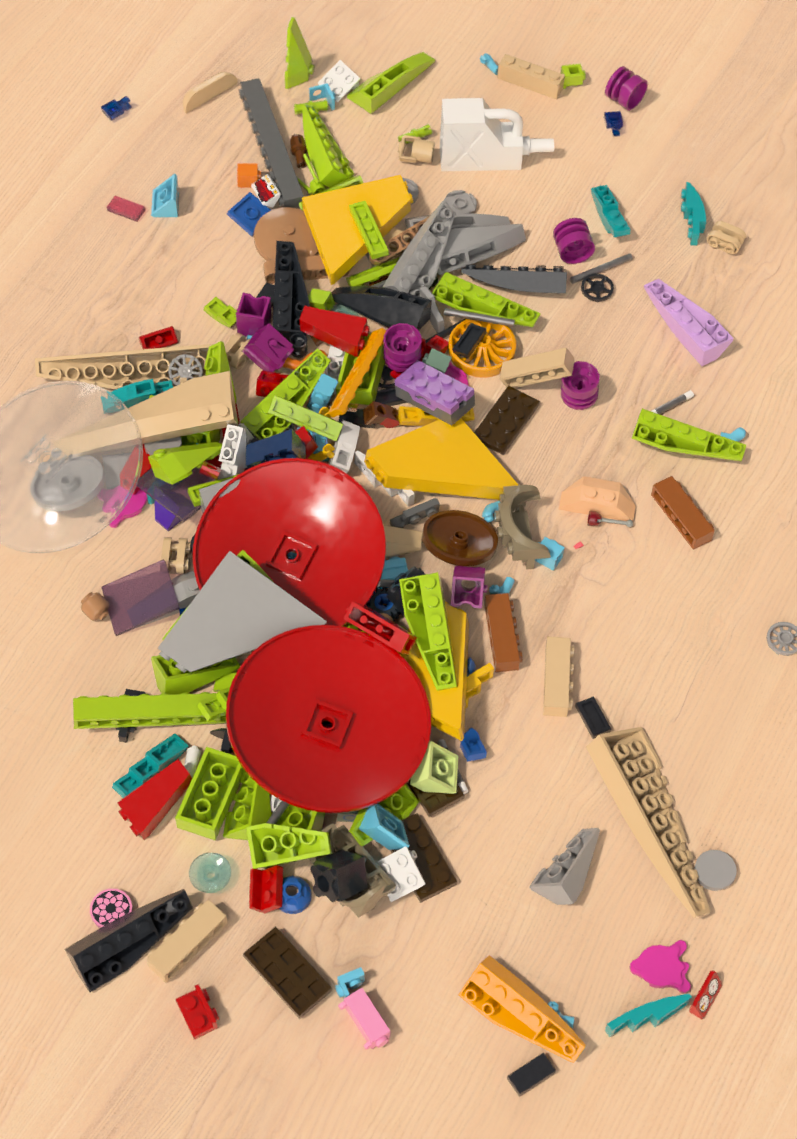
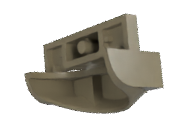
[494,485,551,570]
[309,823,396,918]

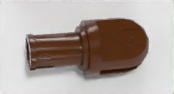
[290,134,307,168]

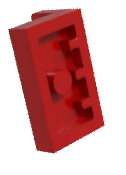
[256,370,289,397]
[249,865,283,914]
[175,984,219,1040]

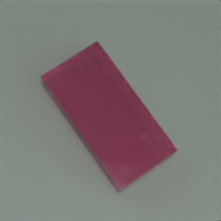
[107,196,145,222]

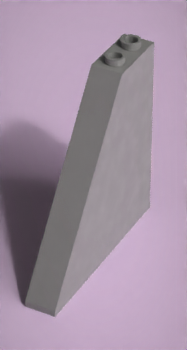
[158,551,327,673]

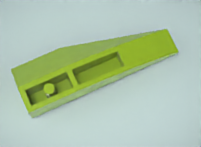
[347,52,435,114]
[302,104,354,188]
[432,272,541,327]
[240,348,331,440]
[631,408,746,461]
[399,572,457,691]

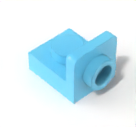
[335,967,365,998]

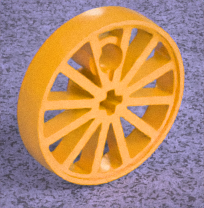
[449,319,516,378]

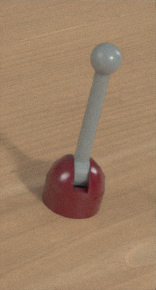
[587,511,633,527]

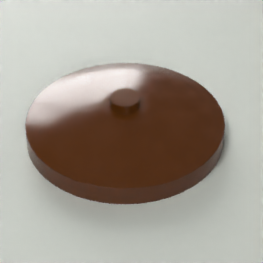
[422,510,498,566]

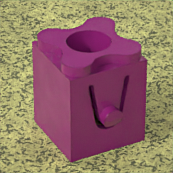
[236,292,272,337]
[242,324,294,372]
[451,566,488,608]

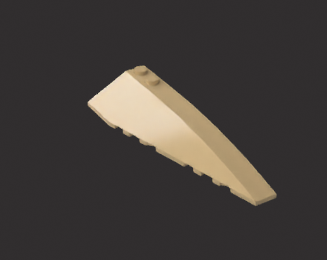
[35,344,214,390]
[54,371,238,461]
[586,727,710,918]

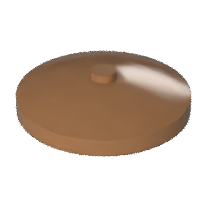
[254,207,319,261]

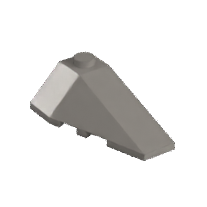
[128,571,200,629]
[529,828,600,905]

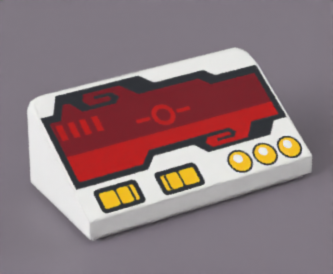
[251,174,281,208]

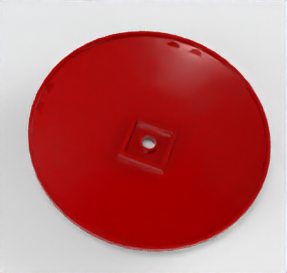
[193,458,386,627]
[226,625,431,813]

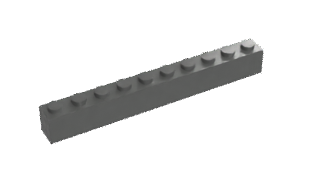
[239,78,304,209]

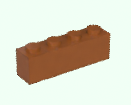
[651,476,715,550]
[484,593,523,672]

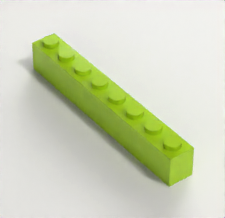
[73,692,226,729]

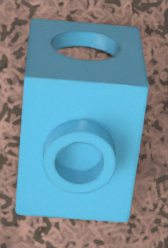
[309,83,336,110]

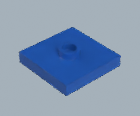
[227,192,271,237]

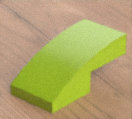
[203,297,237,328]
[197,687,230,722]

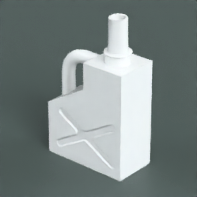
[440,98,554,171]

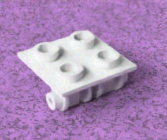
[318,60,360,102]
[377,846,425,902]

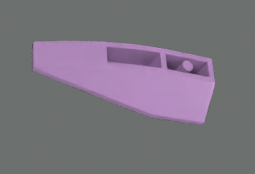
[644,279,734,366]

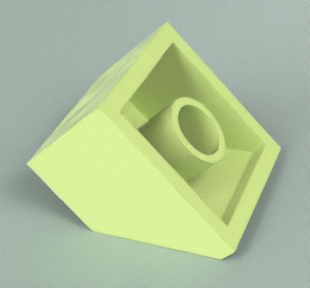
[410,741,458,794]

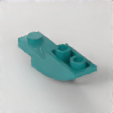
[681,182,706,246]
[591,185,630,238]
[100,379,173,415]

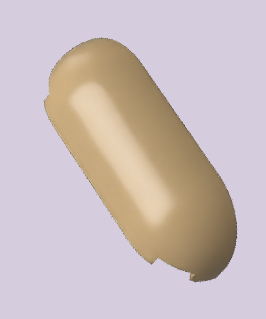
[183,72,238,114]

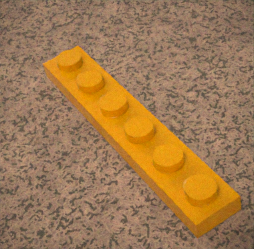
[328,327,386,418]

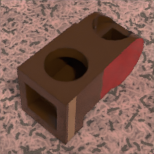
[363,401,399,428]

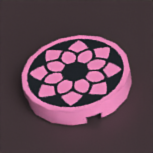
[90,889,133,928]

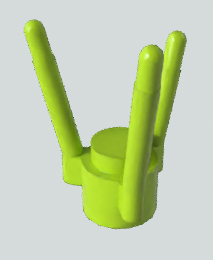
[296,154,326,195]

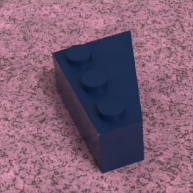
[246,429,306,468]

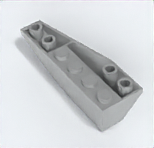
[383,201,456,297]
[405,214,510,231]
[437,224,526,275]

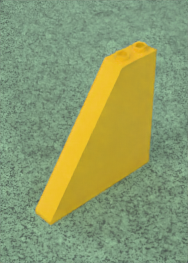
[302,175,413,285]
[364,418,518,500]
[397,601,469,741]

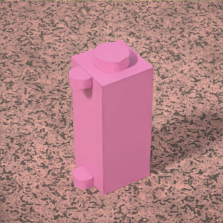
[338,988,390,1050]

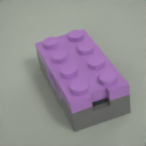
[394,360,475,425]

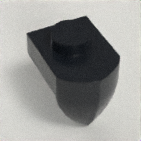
[210,728,234,754]

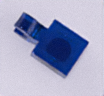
[101,96,132,121]
[604,111,623,136]

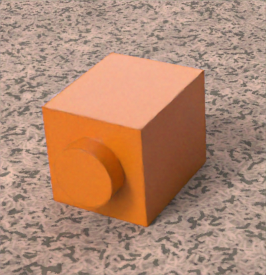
[237,163,261,188]

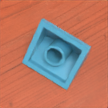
[151,174,179,217]
[359,804,409,850]

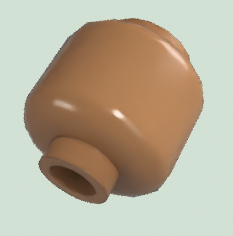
[81,592,110,621]

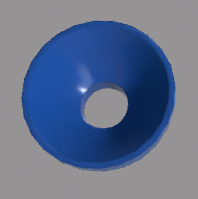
[278,876,312,914]

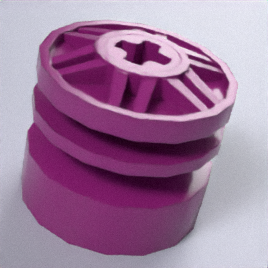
[605,66,648,111]
[553,218,595,264]
[384,323,421,372]
[561,361,600,410]

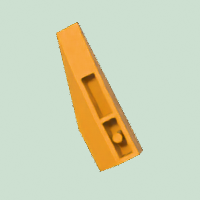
[458,955,586,1063]

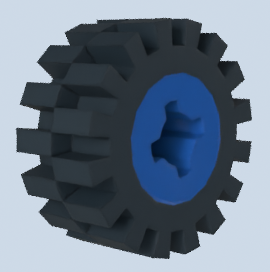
[366,587,401,621]

